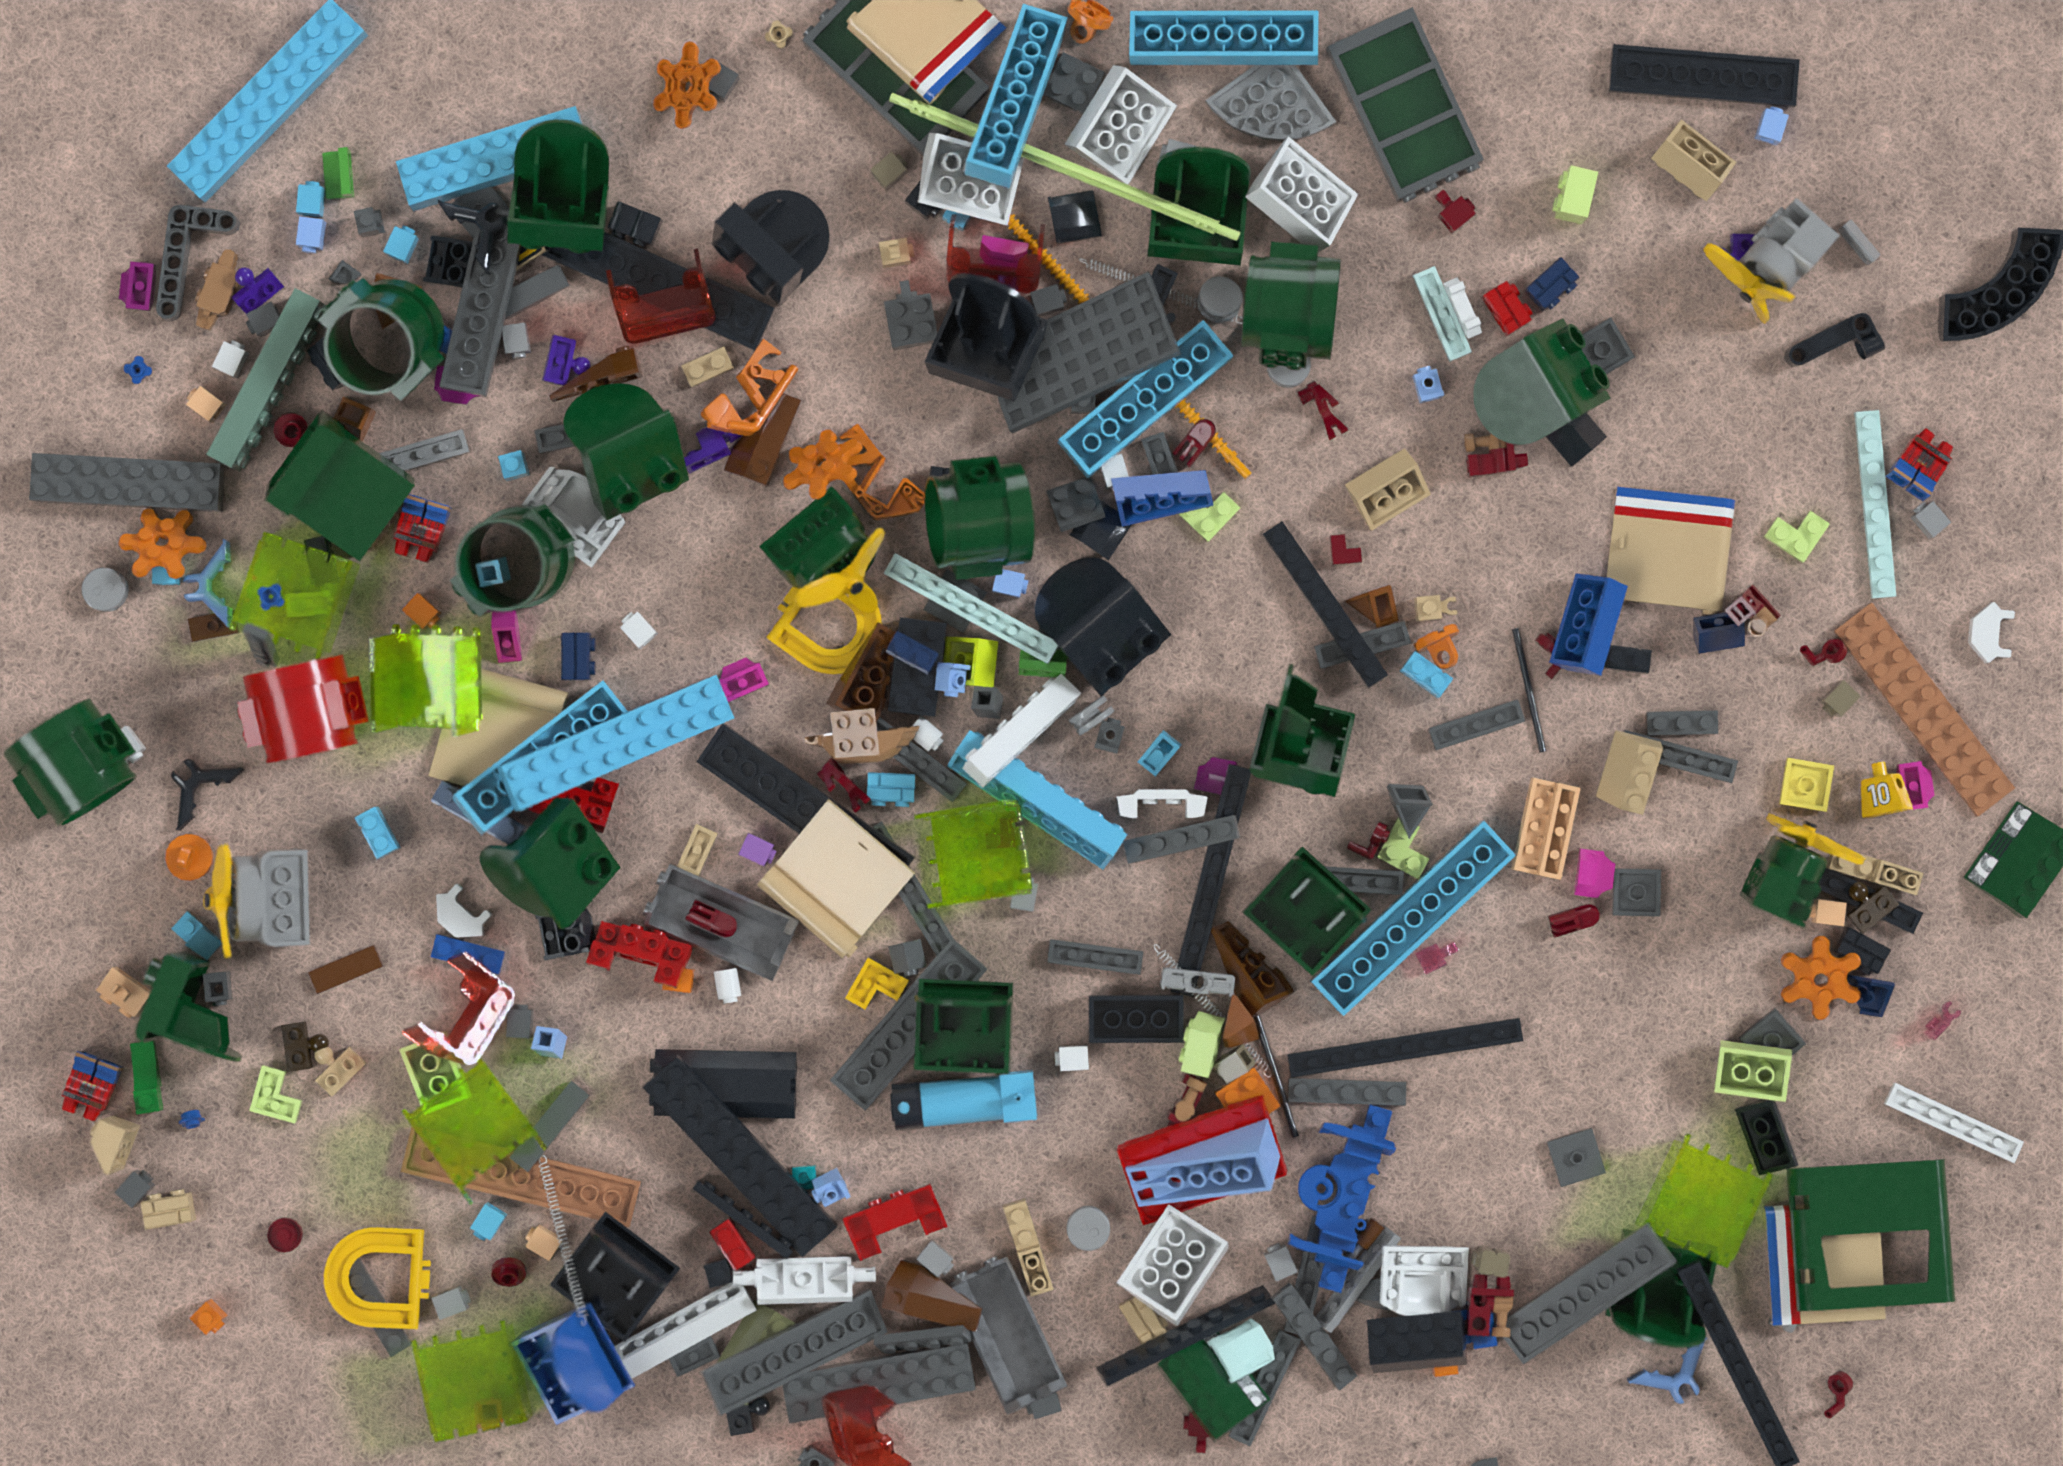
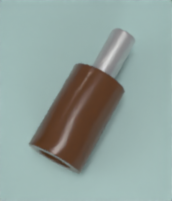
[1347,1217,1385,1259]

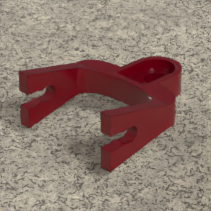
[1296,381,1349,440]
[817,758,871,813]

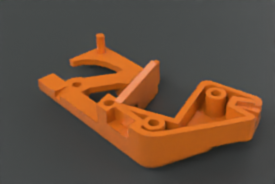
[701,338,798,436]
[839,423,925,520]

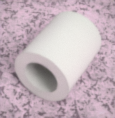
[913,716,944,751]
[714,968,741,1004]

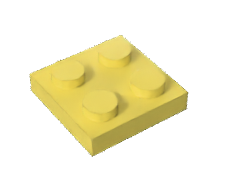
[1779,758,1834,812]

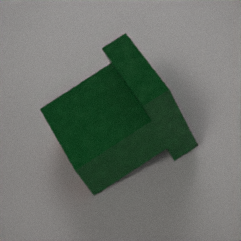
[265,409,415,561]

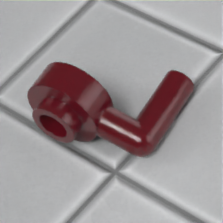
[1534,633,1561,679]
[1800,638,1847,666]
[1347,822,1391,860]
[1824,1371,1853,1419]

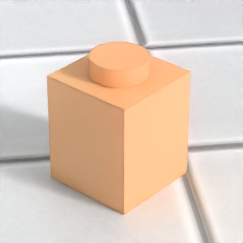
[186,386,227,423]
[1809,899,1847,926]
[525,1225,563,1261]

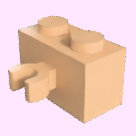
[96,967,151,1018]

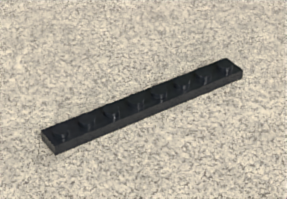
[1263,521,1388,689]
[1096,1285,1275,1387]

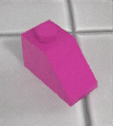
[491,609,522,663]

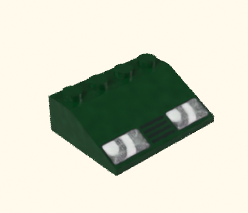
[1963,801,2063,919]
[1157,1332,1271,1443]

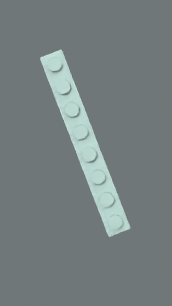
[1854,410,1896,599]
[884,553,1058,664]

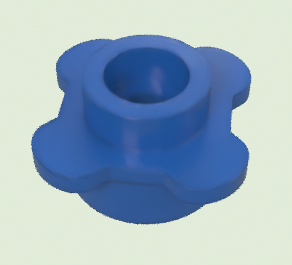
[124,356,152,384]
[258,584,284,610]
[179,1110,205,1129]

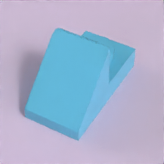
[1138,730,1181,777]
[171,911,222,960]

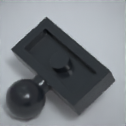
[726,1397,771,1436]

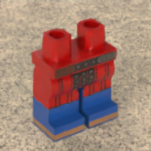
[1885,428,1953,502]
[394,494,452,563]
[61,1051,124,1121]

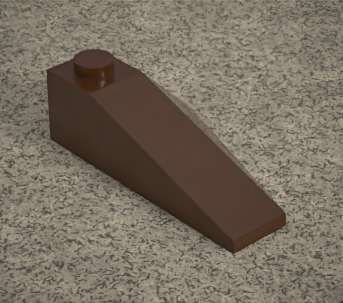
[549,346,643,402]
[724,393,801,487]
[826,622,896,722]
[1211,921,1295,1018]
[881,1260,982,1332]

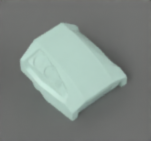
[1207,1319,1275,1383]

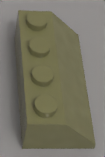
[716,1300,795,1406]

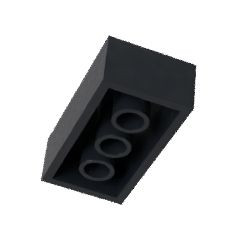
[888,617,947,717]
[1089,994,1184,1043]
[1367,1311,1468,1373]

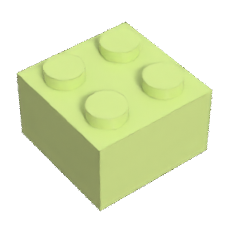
[1552,165,1598,224]
[1179,1011,1225,1078]

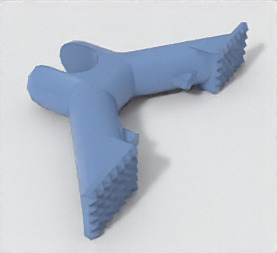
[183,539,234,629]
[1627,1337,1707,1404]

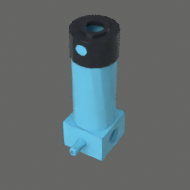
[890,1070,1037,1131]

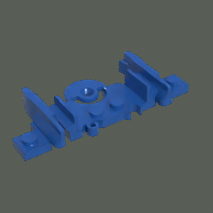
[1288,1105,1396,1293]

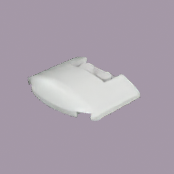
[522,467,625,568]
[1380,1245,1469,1316]

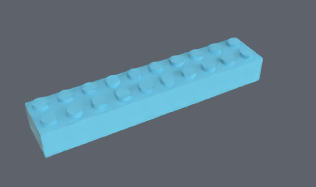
[167,0,368,203]
[496,675,734,811]
[1310,821,1516,1016]

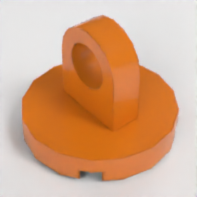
[1067,0,1114,44]
[1414,624,1459,669]
[165,834,214,881]

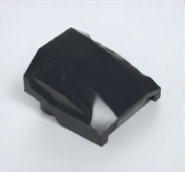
[1047,190,1102,244]
[423,236,473,288]
[1069,500,1132,561]
[535,908,596,961]

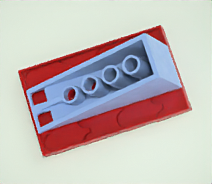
[1116,1094,1288,1226]

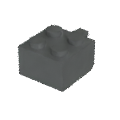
[884,280,937,351]

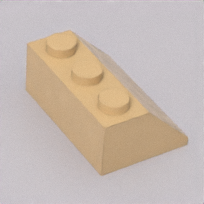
[1651,119,1736,201]
[1345,448,1431,531]
[1596,730,1663,815]
[90,1115,141,1175]

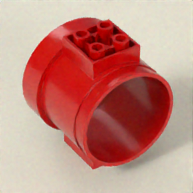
[237,655,369,763]

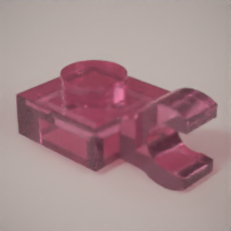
[1415,942,1459,974]
[1924,1001,1961,1040]

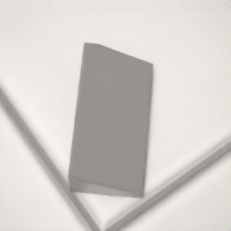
[1838,220,1880,265]

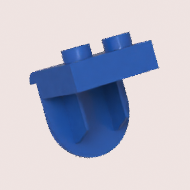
[511,1302,635,1425]

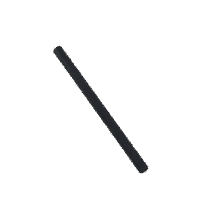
[1512,628,1546,752]
[1253,1015,1299,1138]

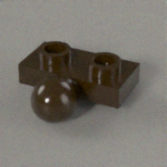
[1847,882,1899,934]
[281,1021,329,1072]

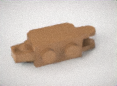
[195,249,239,331]

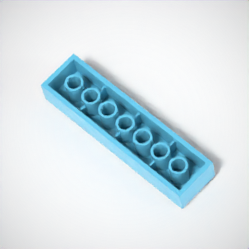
[965,4,1068,188]
[1129,11,1319,65]
[396,106,582,211]
[1057,320,1233,479]
[452,681,628,835]
[947,730,1128,870]

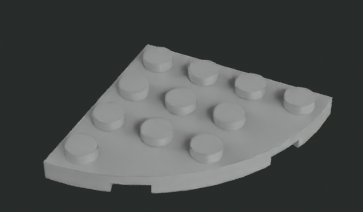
[1205,65,1336,141]

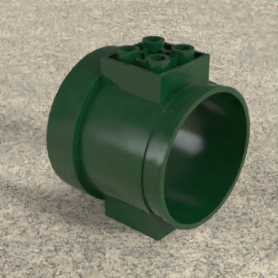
[1242,241,1341,370]
[319,278,445,401]
[924,456,1035,580]
[449,504,575,617]
[3,699,137,827]

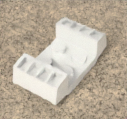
[1116,790,1207,818]

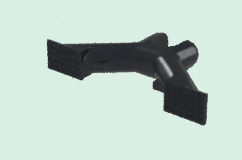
[438,199,507,275]
[171,759,244,831]

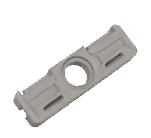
[1160,967,1235,997]

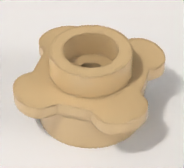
[765,21,793,48]

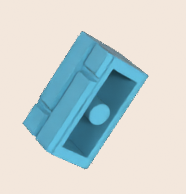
[1400,651,1453,698]
[867,772,916,807]
[355,807,401,859]

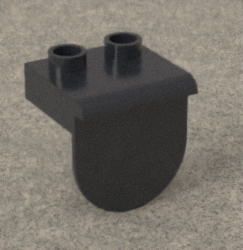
[712,190,830,306]
[924,273,1048,402]
[1035,558,1172,696]
[550,1211,681,1342]

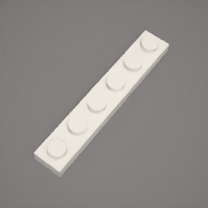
[1884,1082,2024,1163]

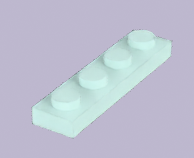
[1412,266,1472,362]

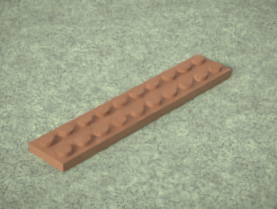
[1833,602,2015,817]
[401,1125,641,1228]

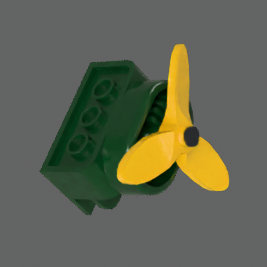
[759,486,885,612]
[1739,813,1865,928]

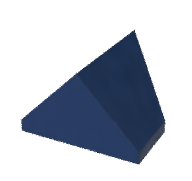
[1847,975,1895,1018]

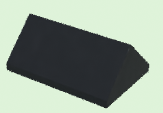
[1546,413,1607,467]
[1735,1099,1799,1176]

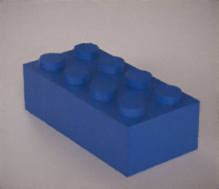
[1549,573,1628,676]

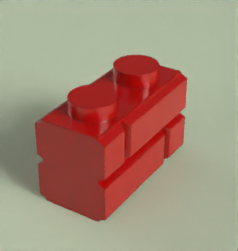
[1481,281,1533,337]
[709,1217,756,1271]

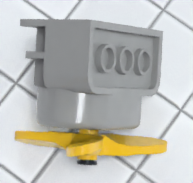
[1703,198,1840,324]
[203,844,310,958]

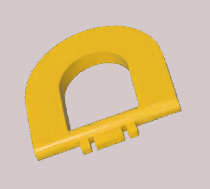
[766,587,882,674]
[324,1227,431,1329]

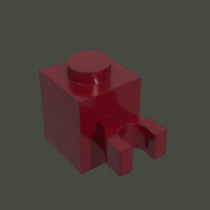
[1435,189,1476,234]
[1183,1410,1210,1454]

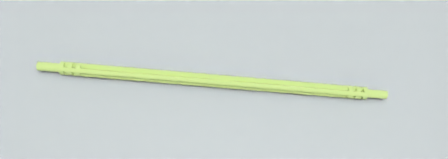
[889,93,1240,241]

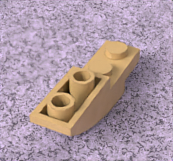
[1826,853,1923,895]
[1003,1198,1054,1297]

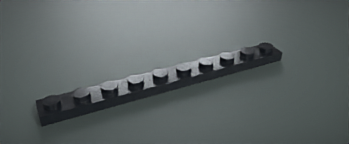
[1170,763,1251,997]
[1287,1018,1523,1078]
[1677,1259,1800,1466]

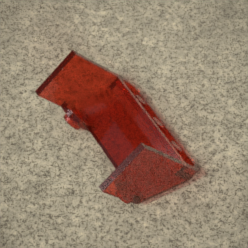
[946,214,1045,294]
[606,248,715,344]
[402,951,516,1065]
[821,1385,912,1466]

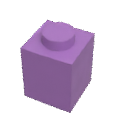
[738,833,777,866]

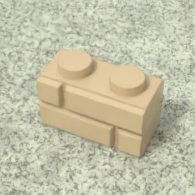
[141,1189,196,1230]
[1119,1296,1169,1344]

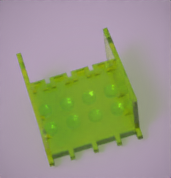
[229,531,361,660]
[369,624,482,737]
[914,800,1033,909]
[401,1054,547,1205]
[1634,1133,1773,1269]
[411,1320,533,1442]

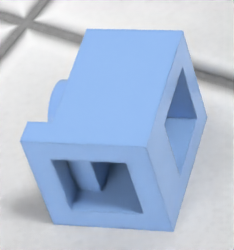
[1412,366,1444,403]
[935,662,971,697]
[811,1168,851,1207]

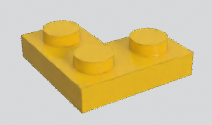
[845,957,909,1010]

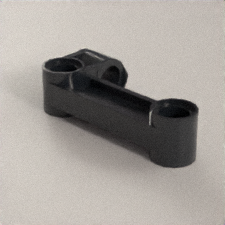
[1784,313,1885,367]

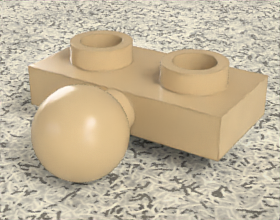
[314,1046,366,1097]

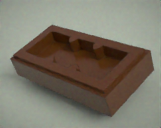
[188,610,239,642]

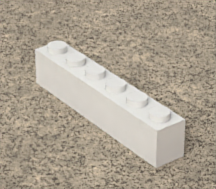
[963,674,1081,788]
[614,1282,756,1379]

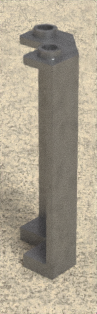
[643,864,799,981]
[948,1256,1067,1415]

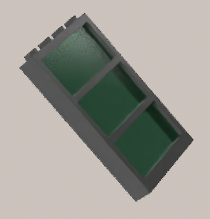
[802,0,990,157]
[1326,7,1484,203]

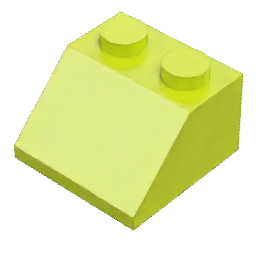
[943,637,998,687]

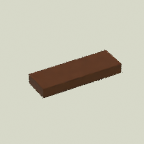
[308,945,384,994]

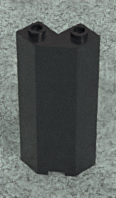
[649,1049,797,1119]

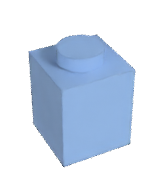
[1754,107,1789,145]
[296,216,326,253]
[992,569,1029,598]
[531,1026,567,1059]

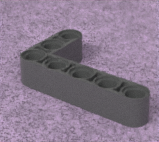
[156,205,240,321]

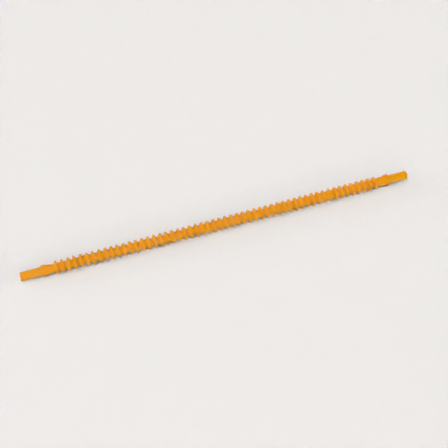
[1008,214,1252,479]

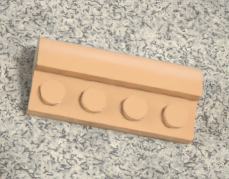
[1511,778,1581,880]

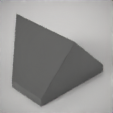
[1387,784,1433,839]

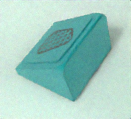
[792,1165,817,1189]

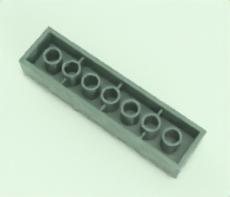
[206,288,326,472]

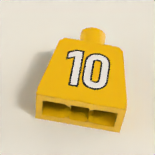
[1861,762,1913,818]

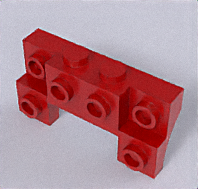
[525,777,619,833]
[586,921,693,989]
[842,1183,948,1261]

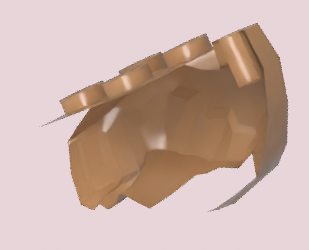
[804,708,920,764]

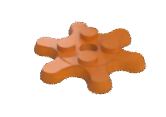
[653,41,721,129]
[783,429,862,499]
[118,508,207,579]
[1781,936,1861,1020]

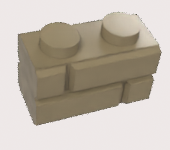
[1471,1246,1510,1278]

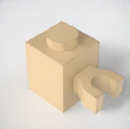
[879,238,915,268]
[1414,595,1457,622]

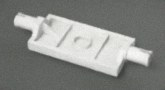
[733,1257,876,1304]

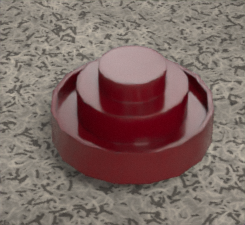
[273,412,308,447]
[267,1217,303,1253]
[491,1257,526,1287]

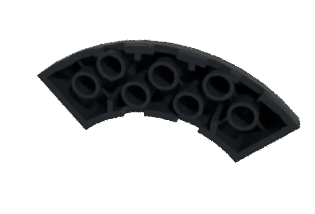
[1938,227,2063,342]

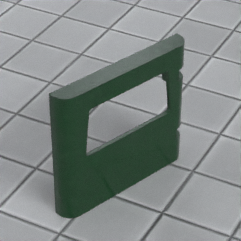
[1786,1159,1956,1311]

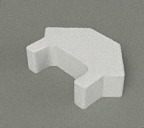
[1444,277,1482,339]
[1968,602,2015,663]
[436,884,492,937]

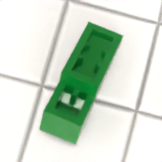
[130,1040,164,1115]

